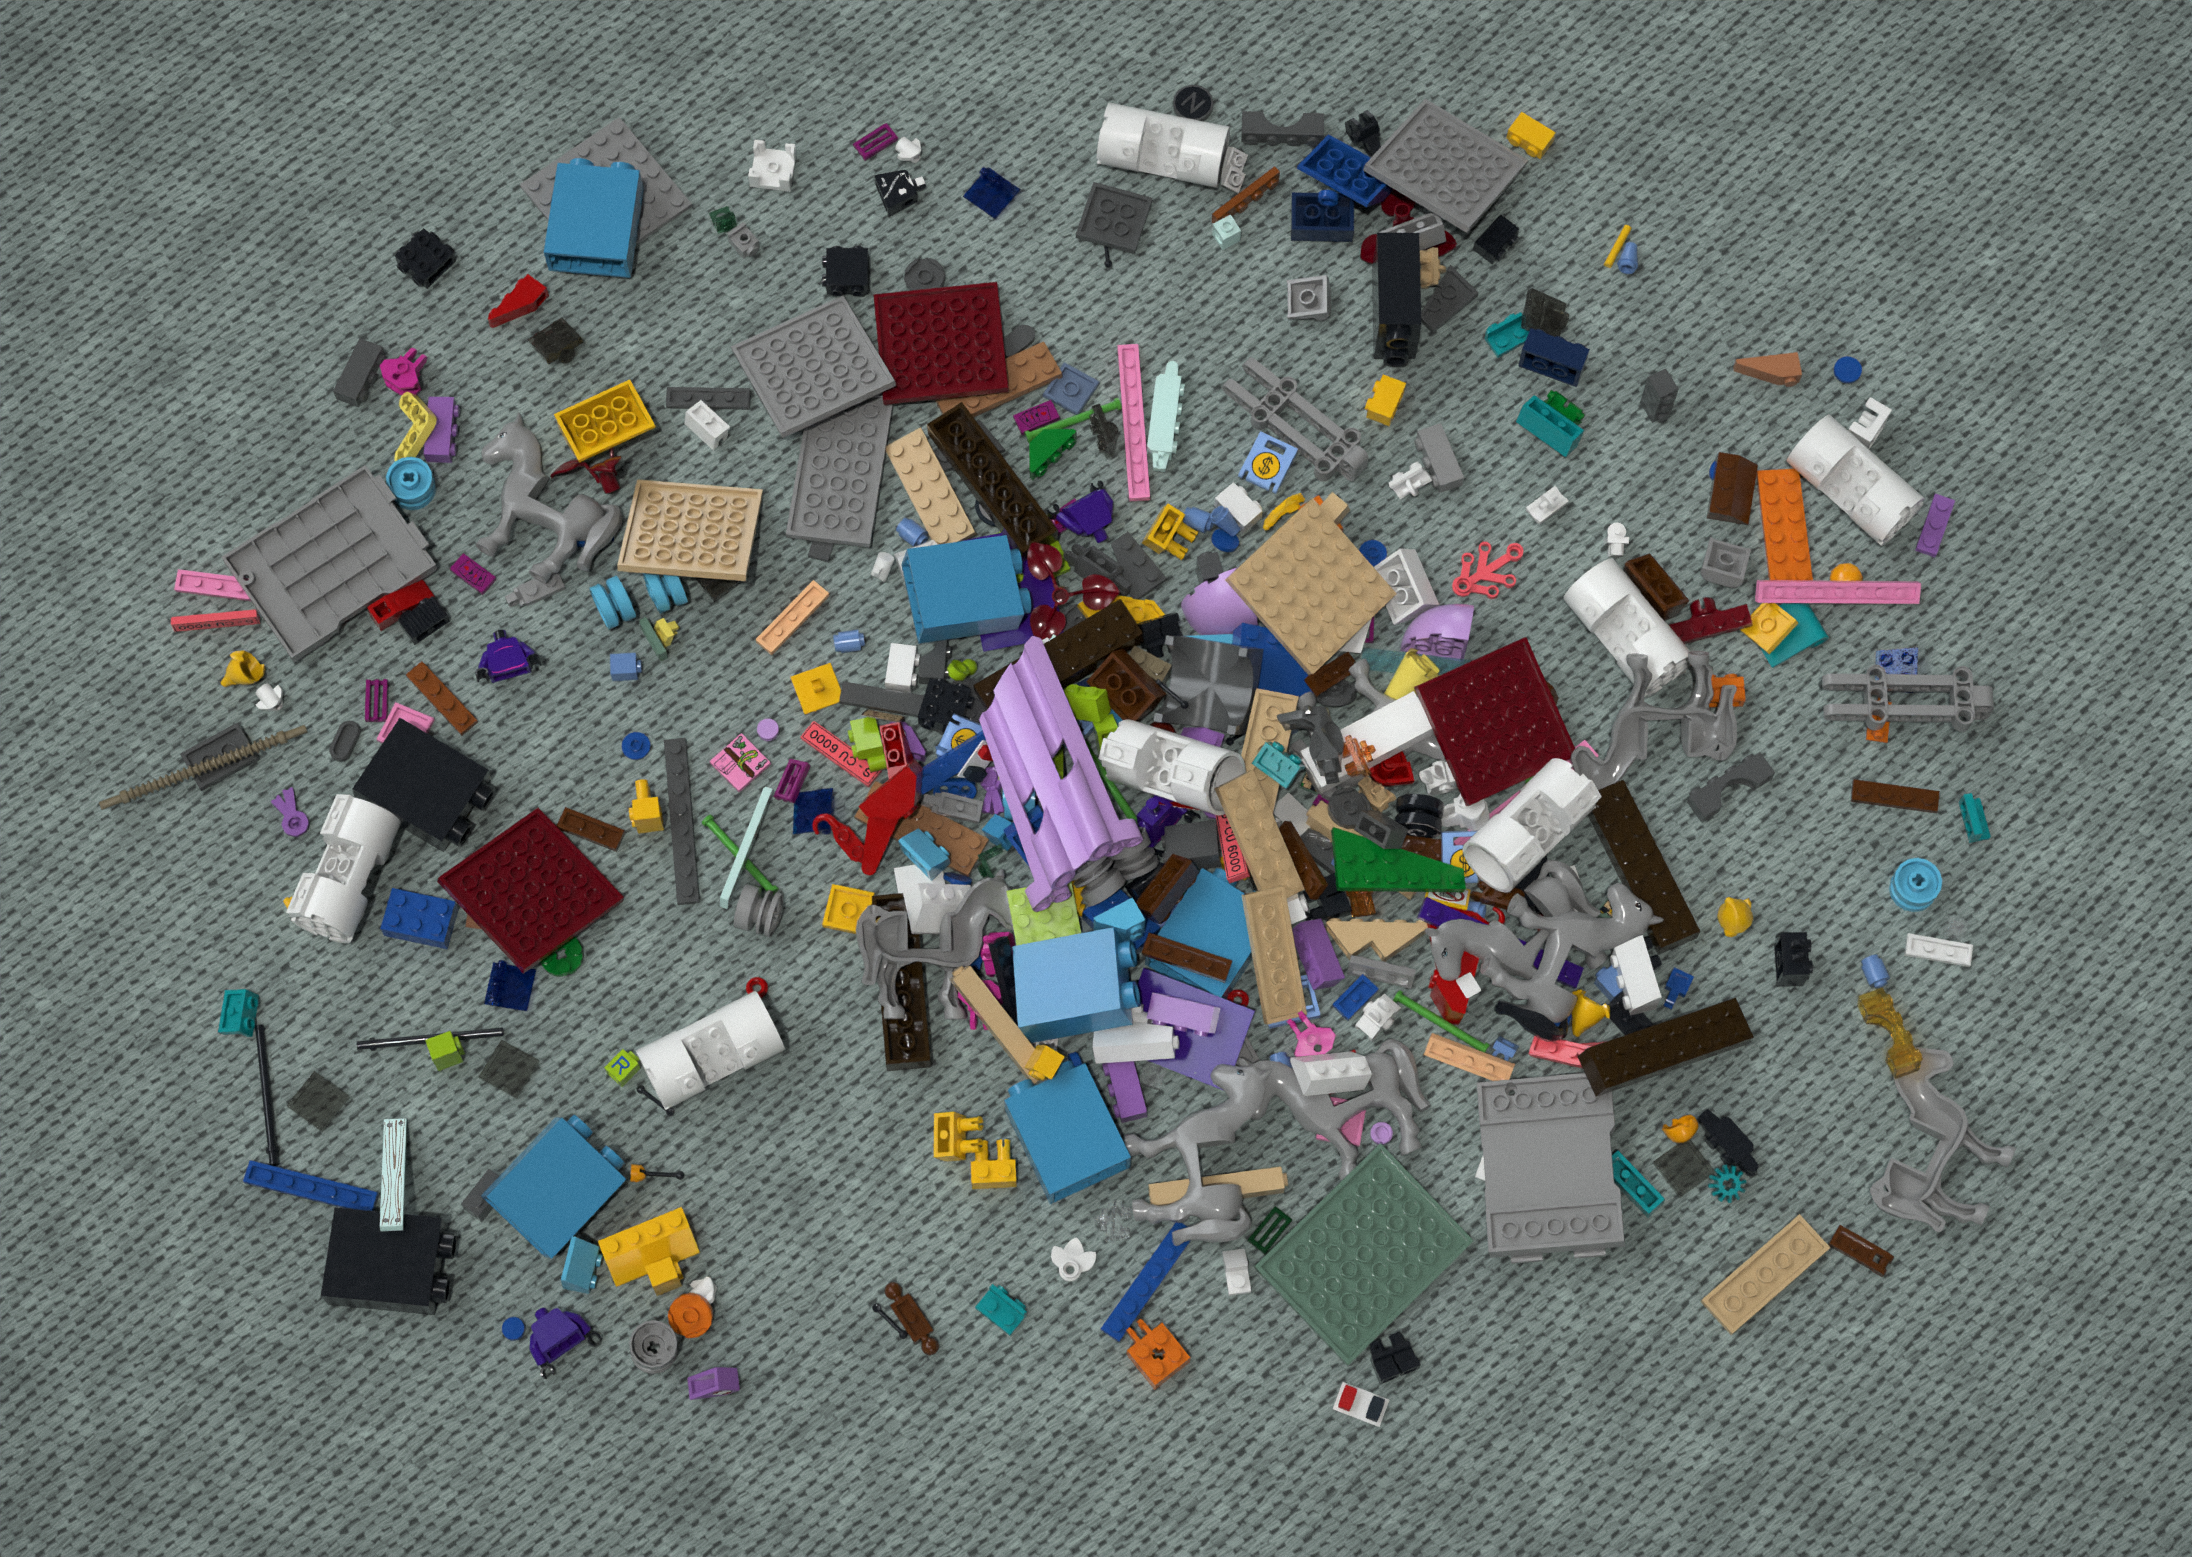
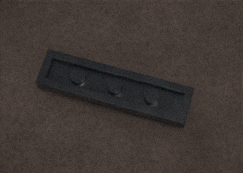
[988,936,1018,1026]

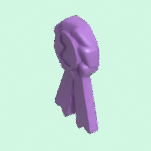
[980,766,1004,816]
[271,787,309,837]

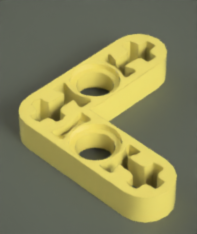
[394,392,437,461]

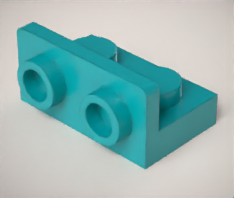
[1484,312,1529,358]
[1251,741,1306,789]
[1959,793,1991,843]
[218,989,259,1037]
[975,1284,1027,1336]

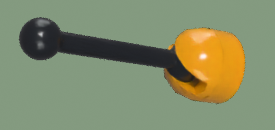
[630,1164,685,1182]

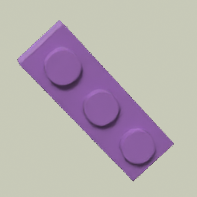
[1915,494,1955,557]

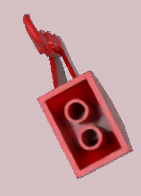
[812,759,923,875]
[1427,906,1505,1025]

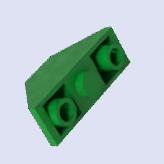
[1029,429,1077,481]

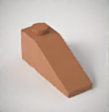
[1733,352,1802,387]

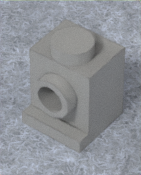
[727,222,760,259]

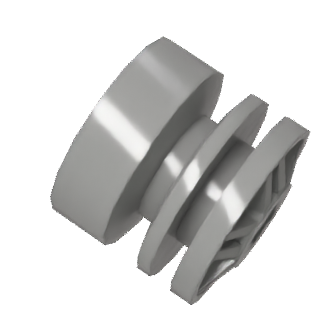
[1108,827,1159,880]
[1071,856,1126,907]
[734,884,783,938]
[629,1320,678,1374]

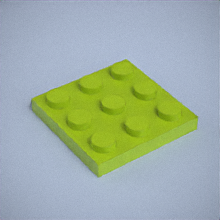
[1006,882,1081,945]

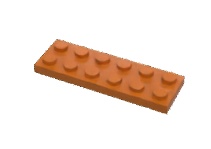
[1756,469,1813,580]

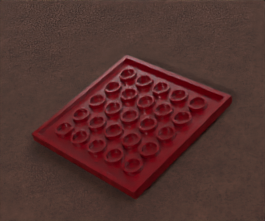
[873,282,1009,405]
[1414,637,1575,806]
[437,808,624,974]

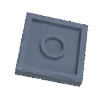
[1042,362,1100,415]

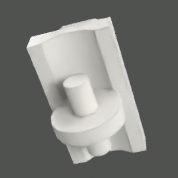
[1389,462,1432,499]
[1526,486,1569,525]
[1603,522,1629,558]

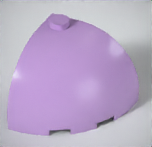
[1181,567,1258,635]
[1400,604,1474,662]

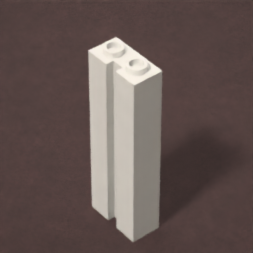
[1300,691,1434,794]

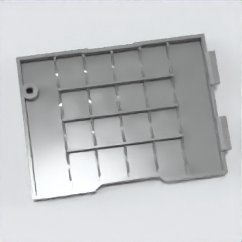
[222,465,438,662]
[1477,1073,1625,1264]

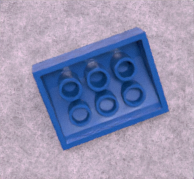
[1297,134,1393,207]
[1232,623,1312,697]

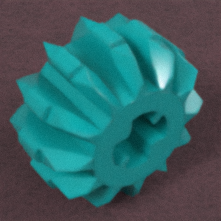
[1708,1165,1747,1203]

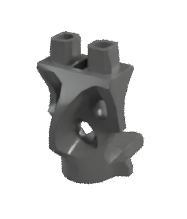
[1277,705,1344,784]

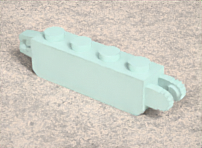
[1147,361,1185,472]

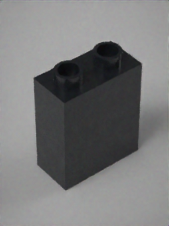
[1372,233,1421,367]
[352,718,495,852]
[321,1207,457,1315]

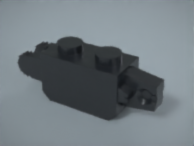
[1697,1109,1759,1177]

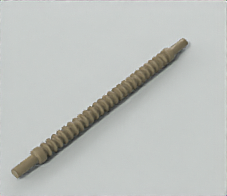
[99,725,308,810]

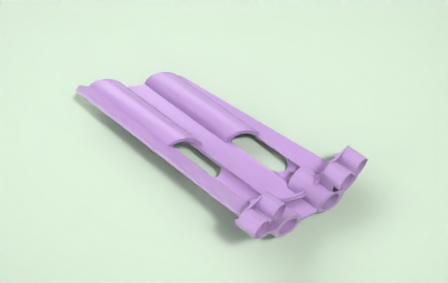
[979,636,1143,912]

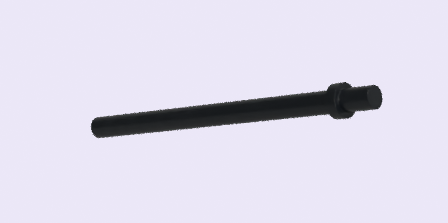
[255,1024,279,1166]
[357,1027,504,1051]

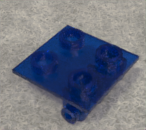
[963,167,1021,219]
[1875,647,1918,693]
[793,788,834,835]
[484,960,536,1011]

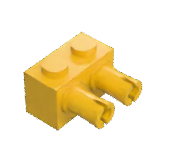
[1142,503,1199,560]
[629,779,664,834]
[934,1112,984,1161]
[971,1139,1017,1189]

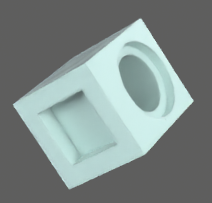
[1212,215,1241,250]

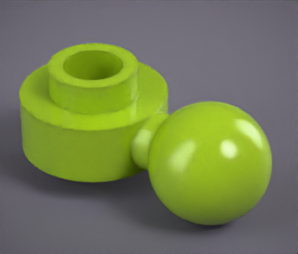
[947,659,977,681]

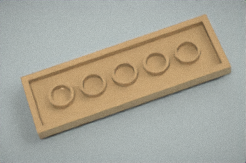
[886,427,977,545]
[1241,688,1299,814]
[1214,770,1304,898]
[1241,885,1307,1025]
[1700,1214,1830,1335]

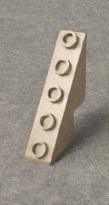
[1325,918,1428,962]

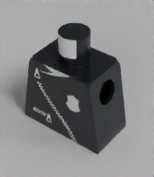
[874,170,926,217]

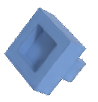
[1492,1036,1519,1061]

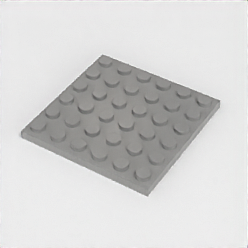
[1363,99,1528,233]
[520,117,692,245]
[731,296,896,438]

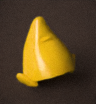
[221,650,265,687]
[1717,897,1753,937]
[1572,989,1610,1037]

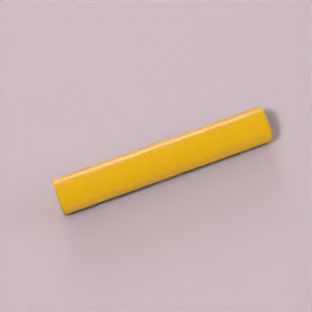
[1604,225,1632,268]

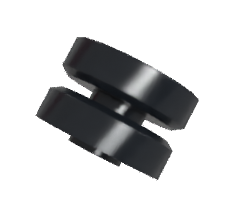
[1394,794,1444,838]

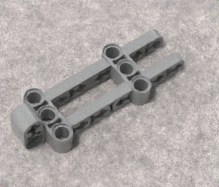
[1222,357,1369,482]
[1822,665,1994,732]

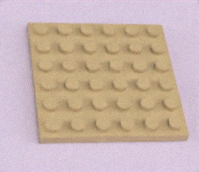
[617,480,763,581]
[1225,498,1397,675]

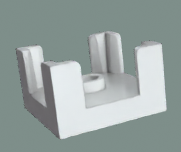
[748,140,797,192]
[1848,397,1892,449]

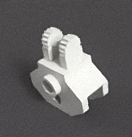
[1419,761,1458,796]
[1441,793,1490,831]
[1355,994,1401,1041]

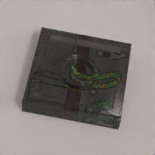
[479,1040,540,1099]
[287,1071,350,1132]
[1653,1139,1715,1198]

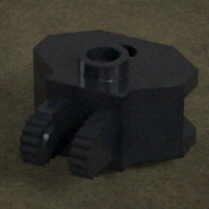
[1345,110,1381,157]

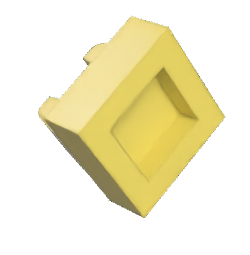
[653,618,679,648]

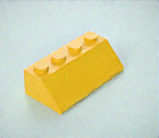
[598,1207,700,1287]

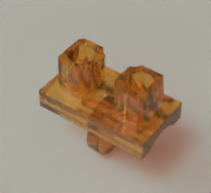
[1342,735,1376,777]
[1345,891,1376,917]

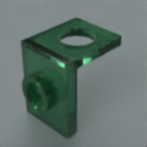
[709,206,737,234]
[977,844,1003,878]

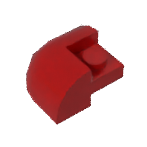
[1367,751,1415,787]

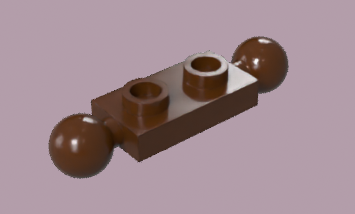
[884,1282,939,1356]

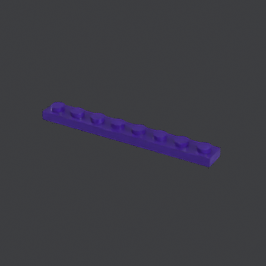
[1417,897,1584,989]

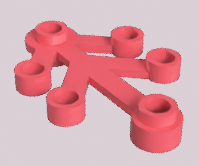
[1452,542,1523,599]

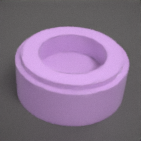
[757,719,779,741]
[1370,1122,1393,1145]

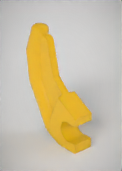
[1263,493,1305,530]

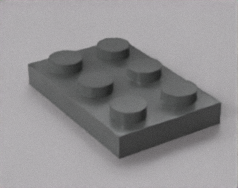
[180,722,259,791]

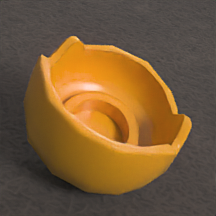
[1830,563,1863,581]
[1662,1115,1698,1143]

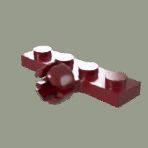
[1669,597,1753,644]

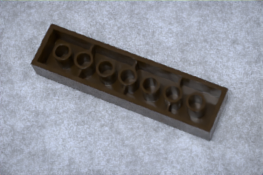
[927,402,1058,562]
[973,599,1143,711]
[1588,780,1700,955]
[872,893,931,1071]
[1578,998,1754,1097]

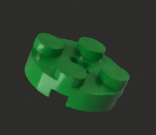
[540,937,583,977]

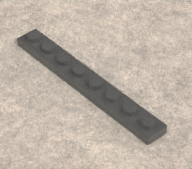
[664,738,699,905]

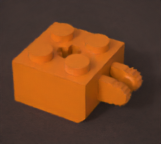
[1126,1319,1191,1390]

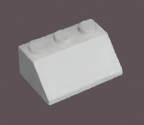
[1374,548,1439,625]
[903,883,971,934]
[1610,935,1662,1016]
[1290,1051,1372,1096]

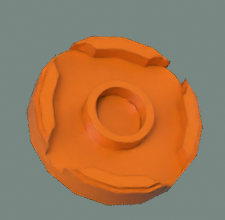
[668,1293,714,1338]

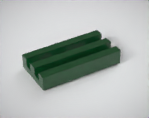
[1247,1206,1292,1255]

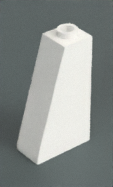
[1093,1022,1179,1064]

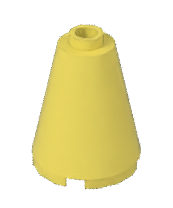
[1384,648,1440,700]

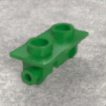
[1544,390,1585,426]

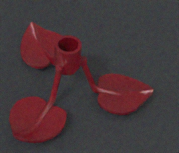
[1360,189,1457,264]
[550,447,622,494]
[1027,542,1120,640]

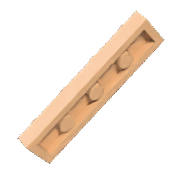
[756,580,829,655]
[1424,1033,1515,1081]

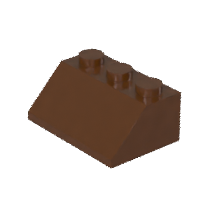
[1707,452,1758,525]
[1624,553,1689,621]
[1086,649,1166,722]
[1135,854,1199,924]

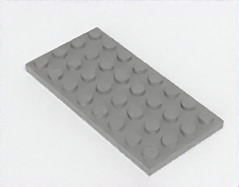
[786,392,893,548]

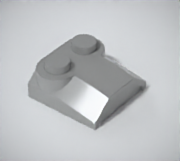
[1287,275,1331,321]
[1700,537,1751,588]

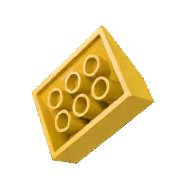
[554,380,656,463]

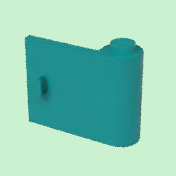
[1759,603,1829,668]

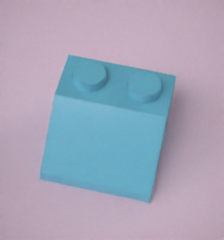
[898,828,950,881]
[1094,897,1145,942]
[561,1236,603,1294]

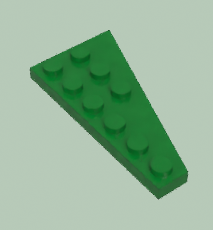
[1331,827,1466,892]

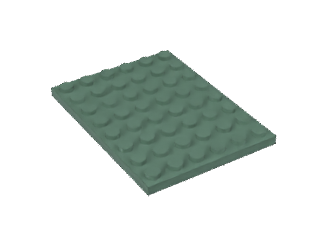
[1254,1143,1474,1366]

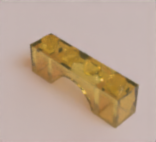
[1857,987,1923,1079]

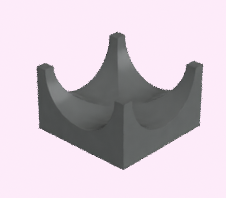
[1154,636,1263,735]

